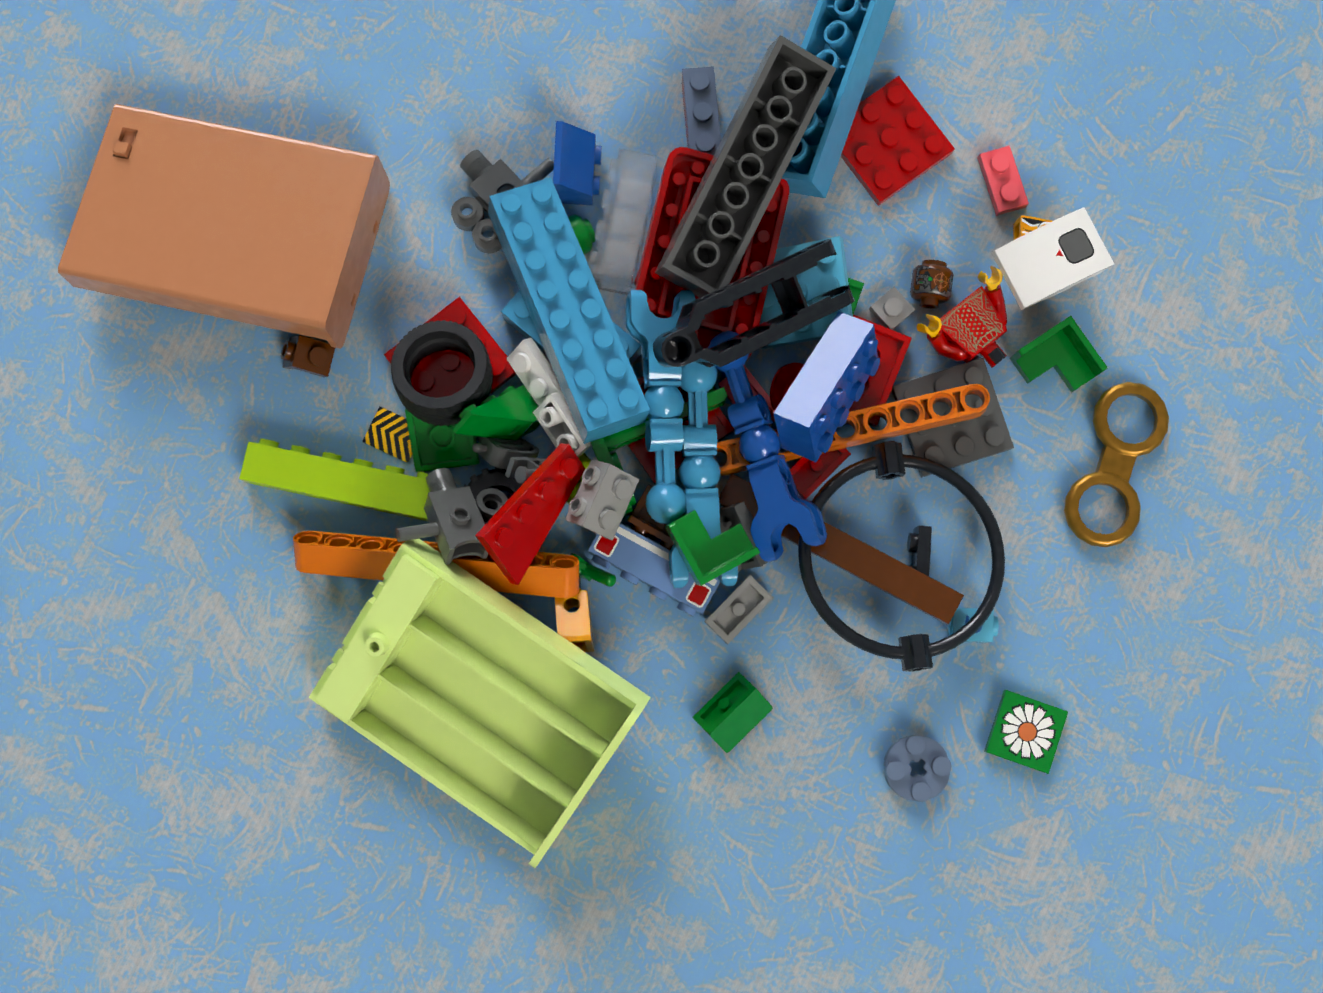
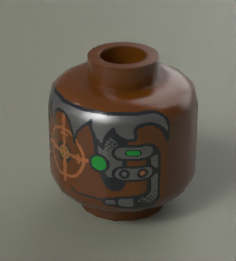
[910,260,954,309]

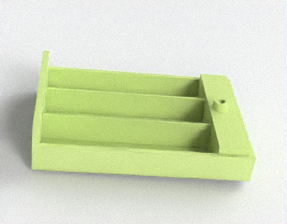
[309,539,651,868]

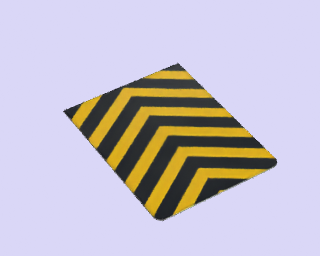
[362,406,412,462]

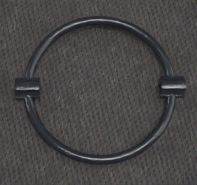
[798,441,1005,672]

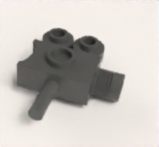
[451,150,554,254]
[396,468,508,565]

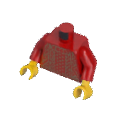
[916,266,1007,368]

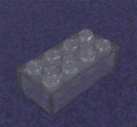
[589,148,657,295]

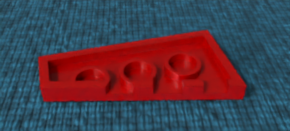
[475,443,585,585]

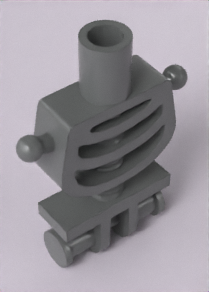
[472,436,546,484]

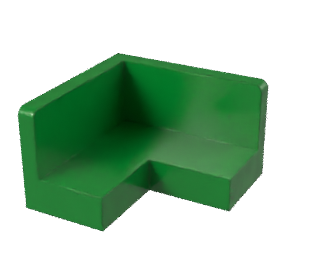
[1009,316,1108,393]
[665,510,760,586]

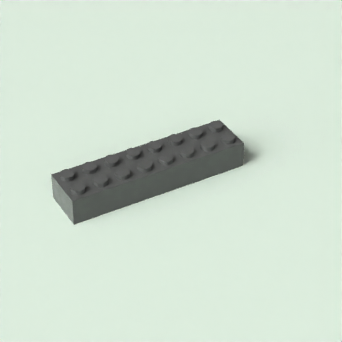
[655,35,836,298]

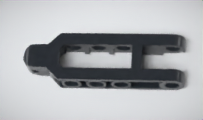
[653,239,855,367]

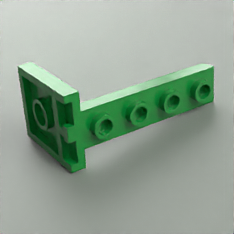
[591,386,727,518]

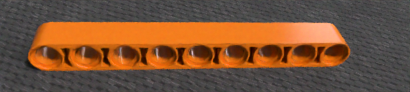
[717,384,990,476]
[293,531,579,598]

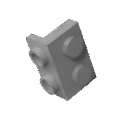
[566,459,640,541]

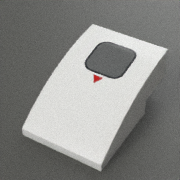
[992,207,1114,310]

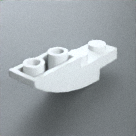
[507,338,591,458]

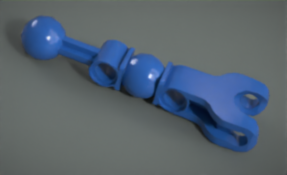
[708,331,827,562]

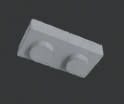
[704,575,773,644]

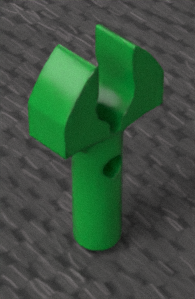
[570,553,616,587]

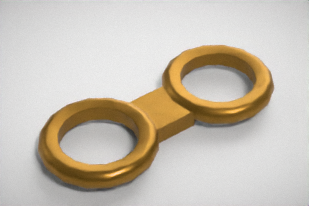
[1064,382,1169,547]

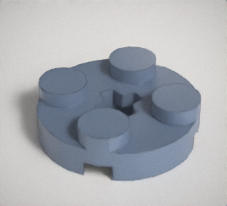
[884,735,952,802]

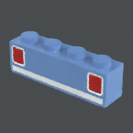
[588,523,720,617]

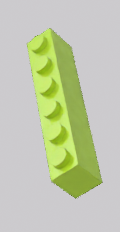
[239,438,430,522]

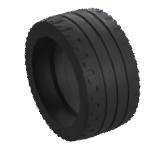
[391,320,493,426]

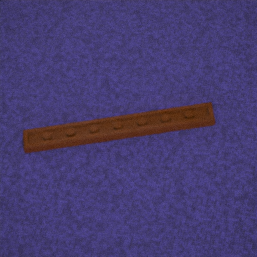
[719,473,964,625]

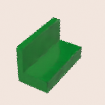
[692,672,773,753]

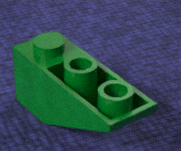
[453,385,540,440]

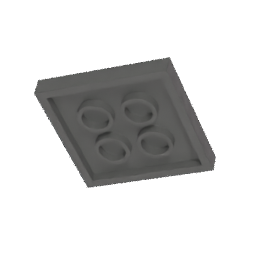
[892,358,1014,478]

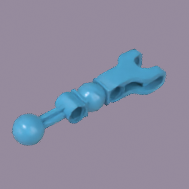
[626,290,695,524]
[668,362,738,588]

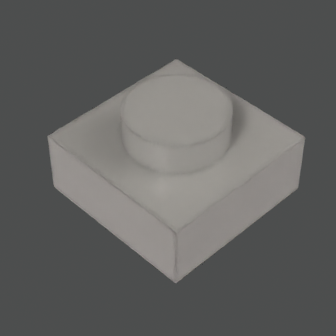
[869,286,915,330]

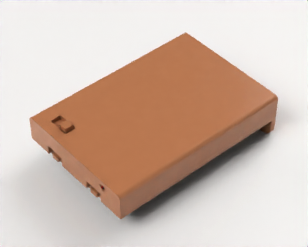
[58,104,390,349]

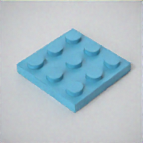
[760,236,853,349]

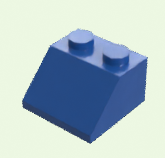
[553,121,602,205]

